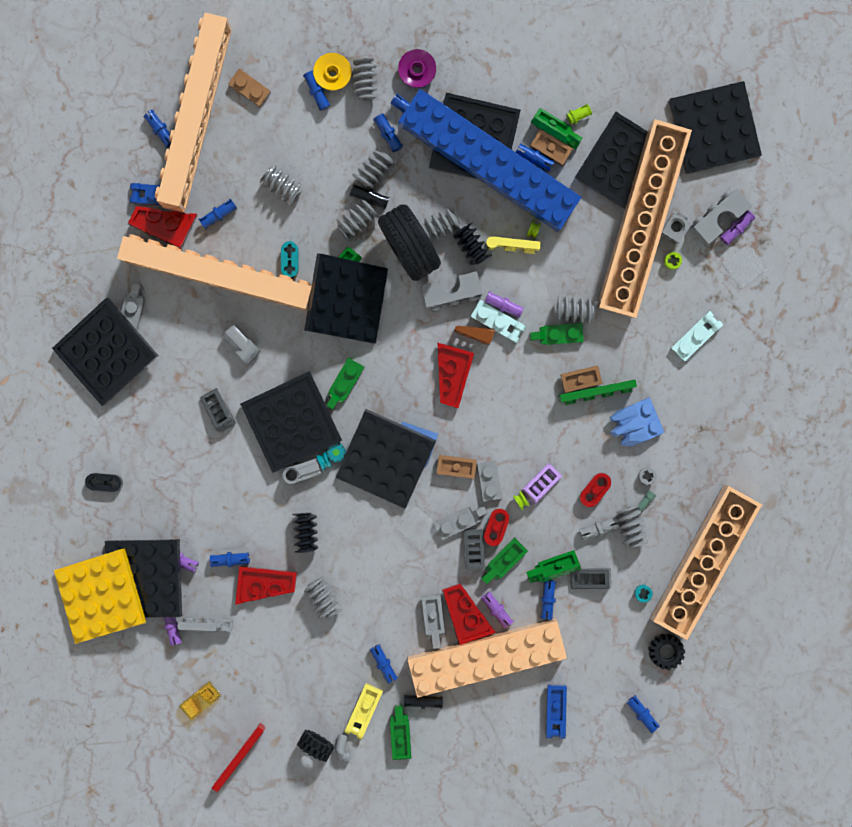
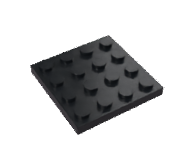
[669,81,762,174]
[429,92,521,180]
[574,112,648,209]
[304,253,388,344]
[52,298,159,406]
[240,371,342,473]
[336,409,436,509]
[105,539,182,617]

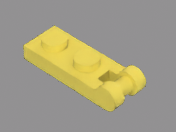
[486,237,541,254]
[344,683,383,740]

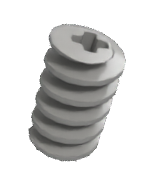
[353,58,377,100]
[352,147,394,188]
[259,165,302,206]
[337,200,379,241]
[419,207,460,242]
[556,296,597,324]
[616,505,648,547]
[304,576,342,619]

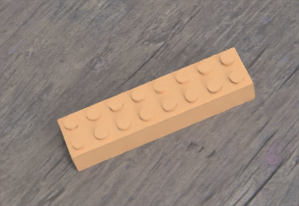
[650,485,762,640]
[408,618,567,698]

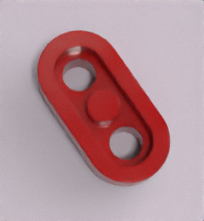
[579,473,611,507]
[484,508,509,546]

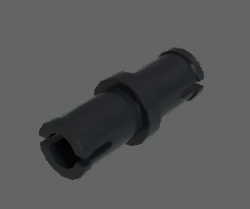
[349,184,390,209]
[404,695,443,709]

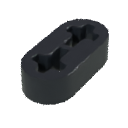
[85,473,123,492]

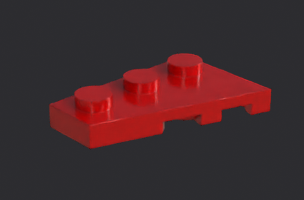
[128,206,197,249]
[437,342,474,408]
[235,566,297,605]
[442,583,496,645]

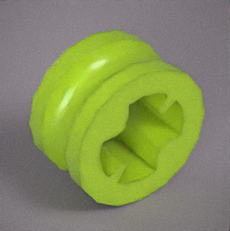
[526,220,542,239]
[664,252,682,270]
[513,491,530,510]

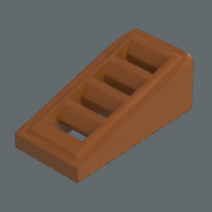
[454,326,495,345]

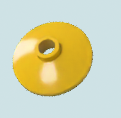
[313,53,352,91]

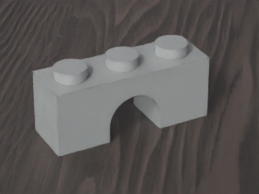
[691,189,752,246]
[421,271,483,311]

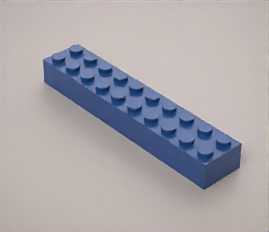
[398,89,582,232]

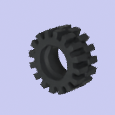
[648,633,685,670]
[297,730,335,762]

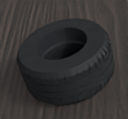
[378,204,441,281]

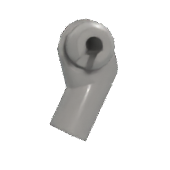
[335,734,351,763]

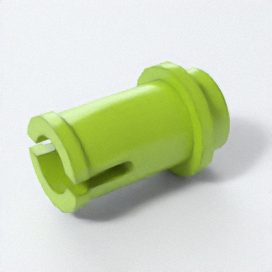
[566,104,592,124]

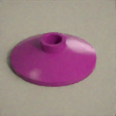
[398,49,436,88]

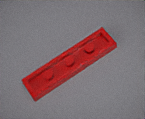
[212,723,265,792]

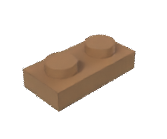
[228,68,271,107]
[530,129,573,166]
[560,365,602,393]
[436,455,477,479]

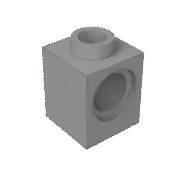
[661,213,690,244]

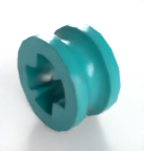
[317,452,332,471]
[634,584,653,603]

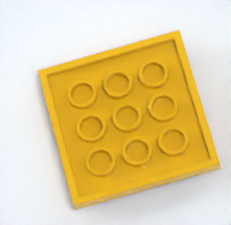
[54,548,146,644]

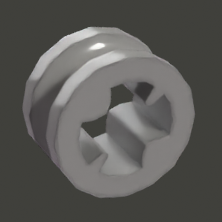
[638,468,657,485]

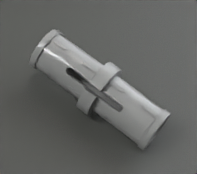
[579,517,620,541]

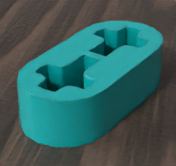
[281,241,299,278]

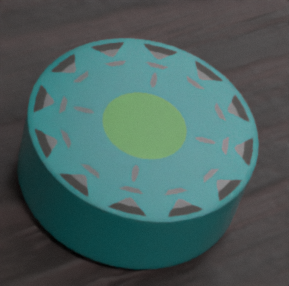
[327,443,346,462]

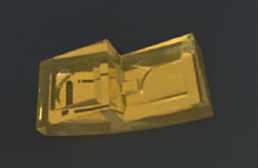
[179,681,222,721]

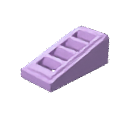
[521,463,562,504]

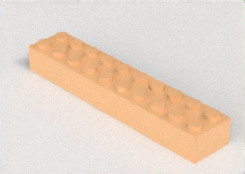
[155,13,232,213]
[597,119,692,318]
[117,234,311,311]

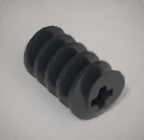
[453,222,493,265]
[292,513,318,553]

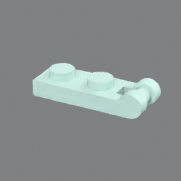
[471,300,526,343]
[671,311,723,362]

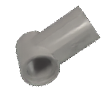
[222,325,261,364]
[283,458,321,484]

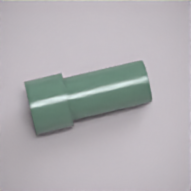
[638,490,656,511]

